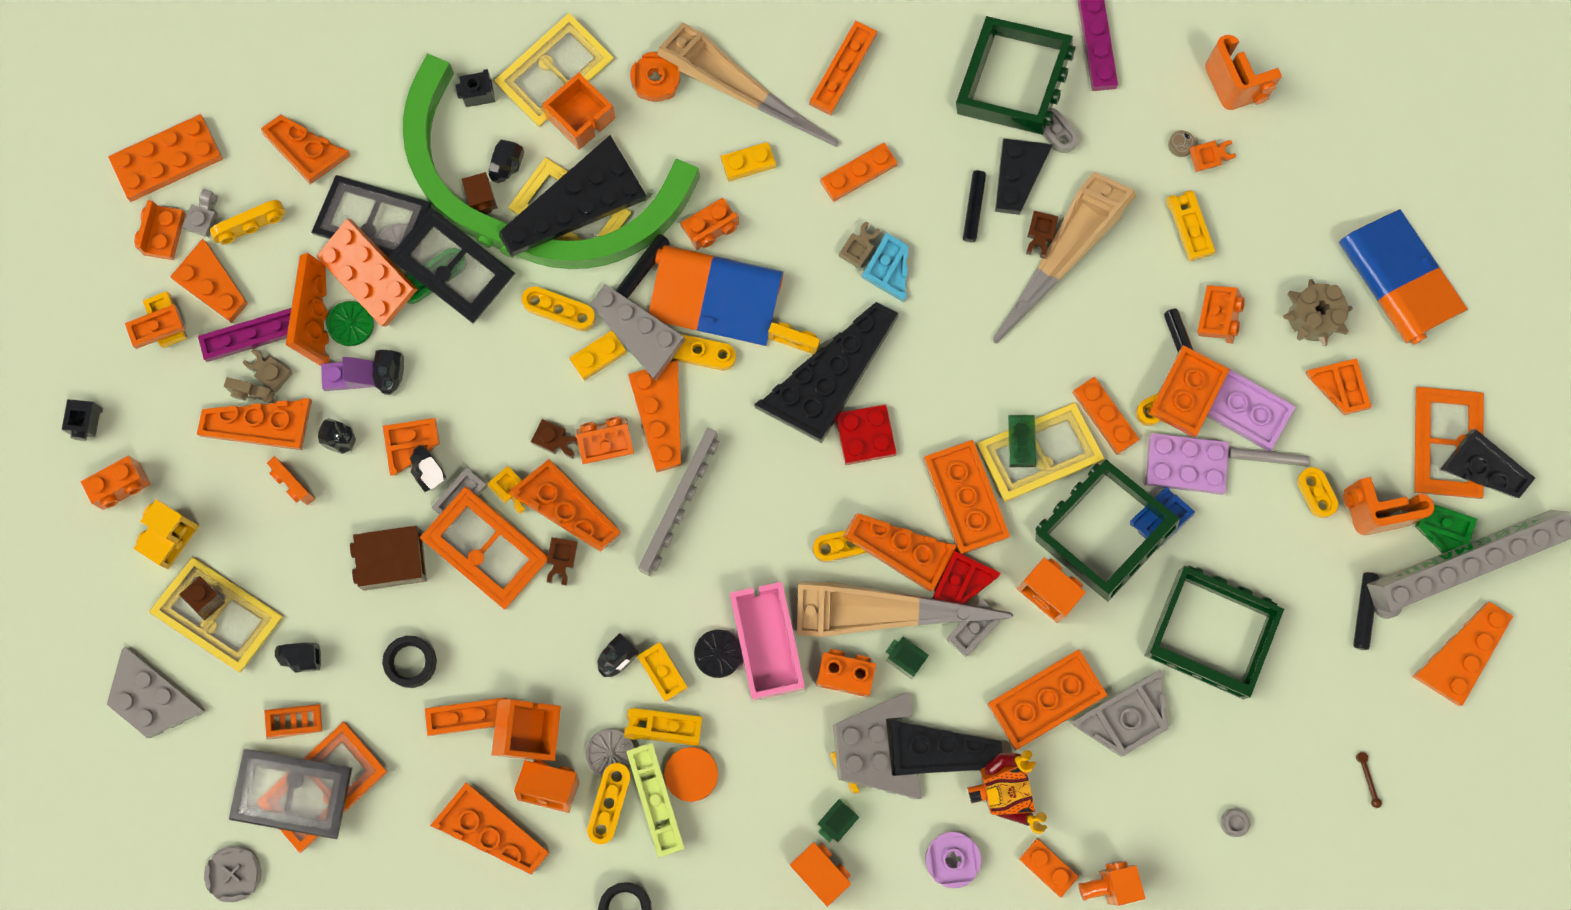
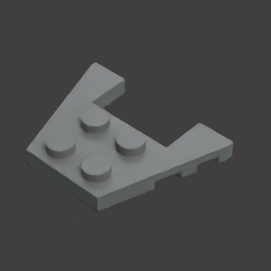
[833,692,921,799]

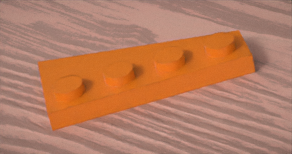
[286,253,330,366]
[628,360,681,473]
[197,398,312,450]
[509,459,621,552]
[843,513,957,592]
[1412,602,1513,706]
[430,782,550,875]

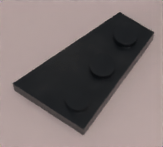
[995,138,1053,215]
[1439,429,1535,498]

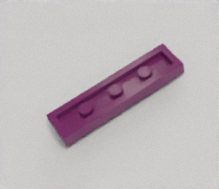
[1078,0,1118,91]
[198,308,291,362]

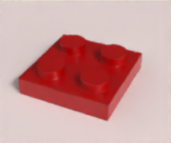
[836,404,897,465]

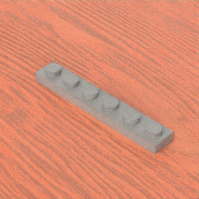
[638,427,720,576]

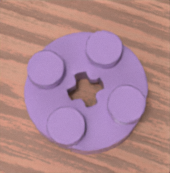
[925,832,981,888]

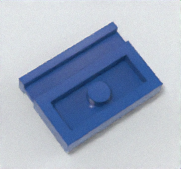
[1130,487,1195,550]

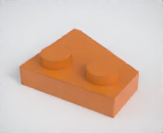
[1306,358,1371,415]
[383,418,440,476]

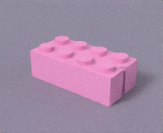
[730,582,805,701]

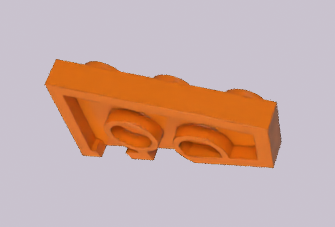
[261,115,350,185]
[170,239,248,323]

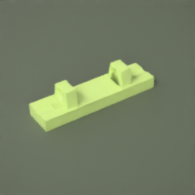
[626,743,684,858]

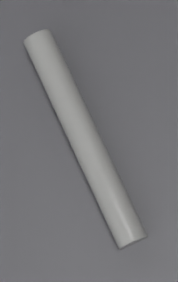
[1228,448,1309,466]

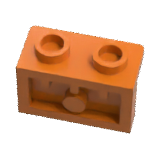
[680,197,739,250]
[134,200,186,260]
[1197,285,1245,344]
[576,416,634,464]

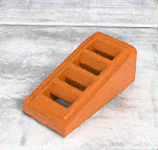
[264,704,322,740]

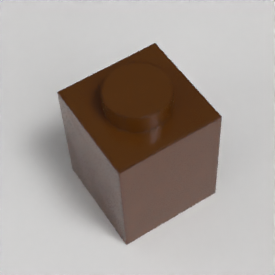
[462,172,498,215]
[179,576,225,621]

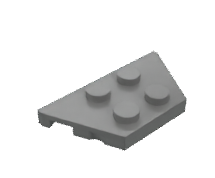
[107,647,205,738]
[1071,670,1168,757]

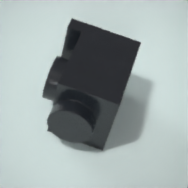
[456,69,495,107]
[61,399,103,441]

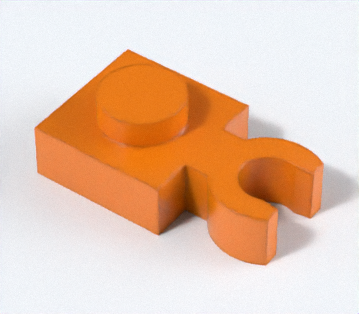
[1189,140,1236,172]

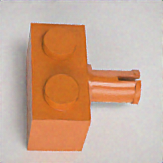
[1078,861,1146,906]

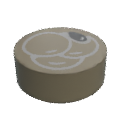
[1168,130,1195,157]

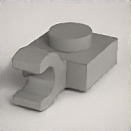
[182,189,218,238]

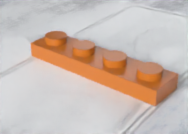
[809,20,877,116]

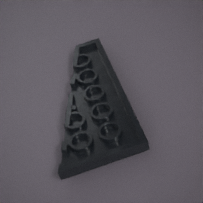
[499,135,647,257]
[754,302,898,443]

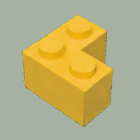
[133,499,199,569]

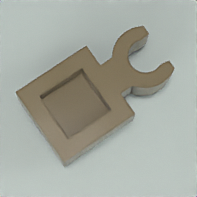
[839,221,880,269]
[243,350,293,393]
[223,377,275,403]

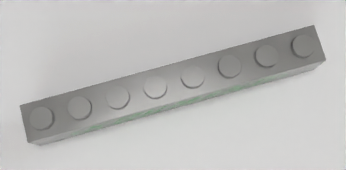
[1367,510,1571,612]

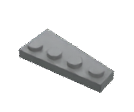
[590,284,686,381]

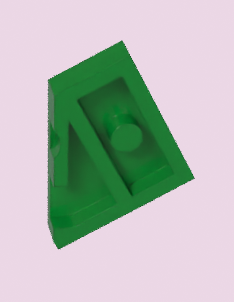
[1415,504,1477,553]

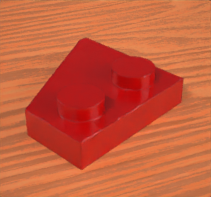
[932,551,1000,604]

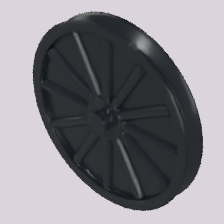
[694,629,742,678]

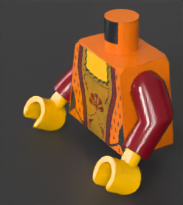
[967,750,1047,834]

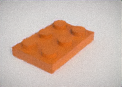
[1148,345,1230,438]

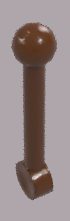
[1356,752,1382,808]

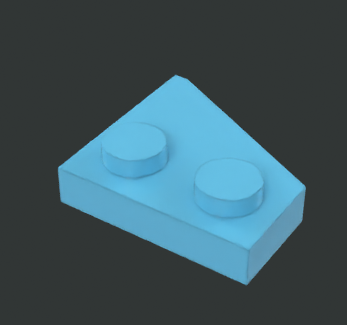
[861,233,908,302]

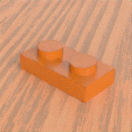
[125,304,186,349]
[267,456,315,505]
[1018,839,1079,898]

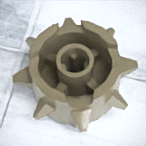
[1283,279,1353,346]

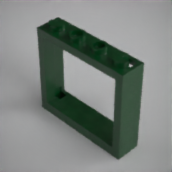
[956,16,1076,135]
[1035,459,1180,602]
[1144,565,1284,700]

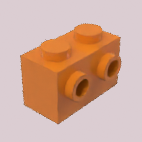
[80,456,151,510]
[816,649,876,698]
[514,760,579,813]
[789,842,851,907]

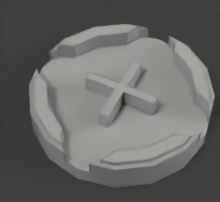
[204,846,262,902]

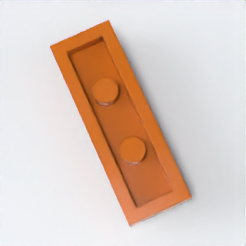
[820,142,898,202]
[1072,377,1140,455]
[425,697,507,736]

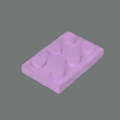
[1207,368,1296,452]
[1145,433,1229,495]

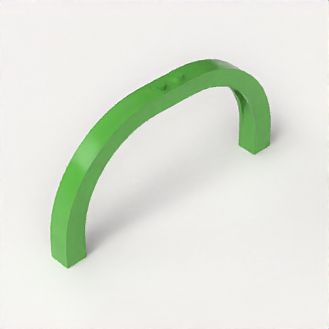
[403,53,700,269]

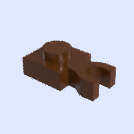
[1026,211,1059,259]
[531,419,578,459]
[546,537,578,586]

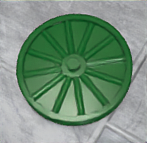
[326,301,374,346]

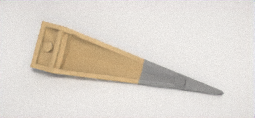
[657,23,838,147]
[993,172,1136,344]
[797,581,1013,637]

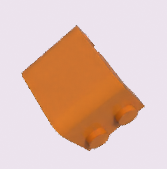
[1205,35,1282,110]
[1343,477,1434,535]

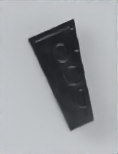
[891,720,1003,775]

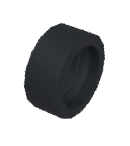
[382,636,437,688]
[598,882,652,910]

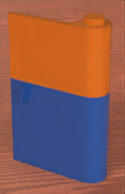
[1339,209,1468,345]
[648,245,784,346]

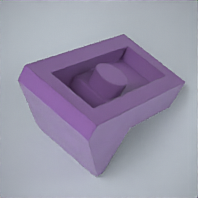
[321,357,375,391]

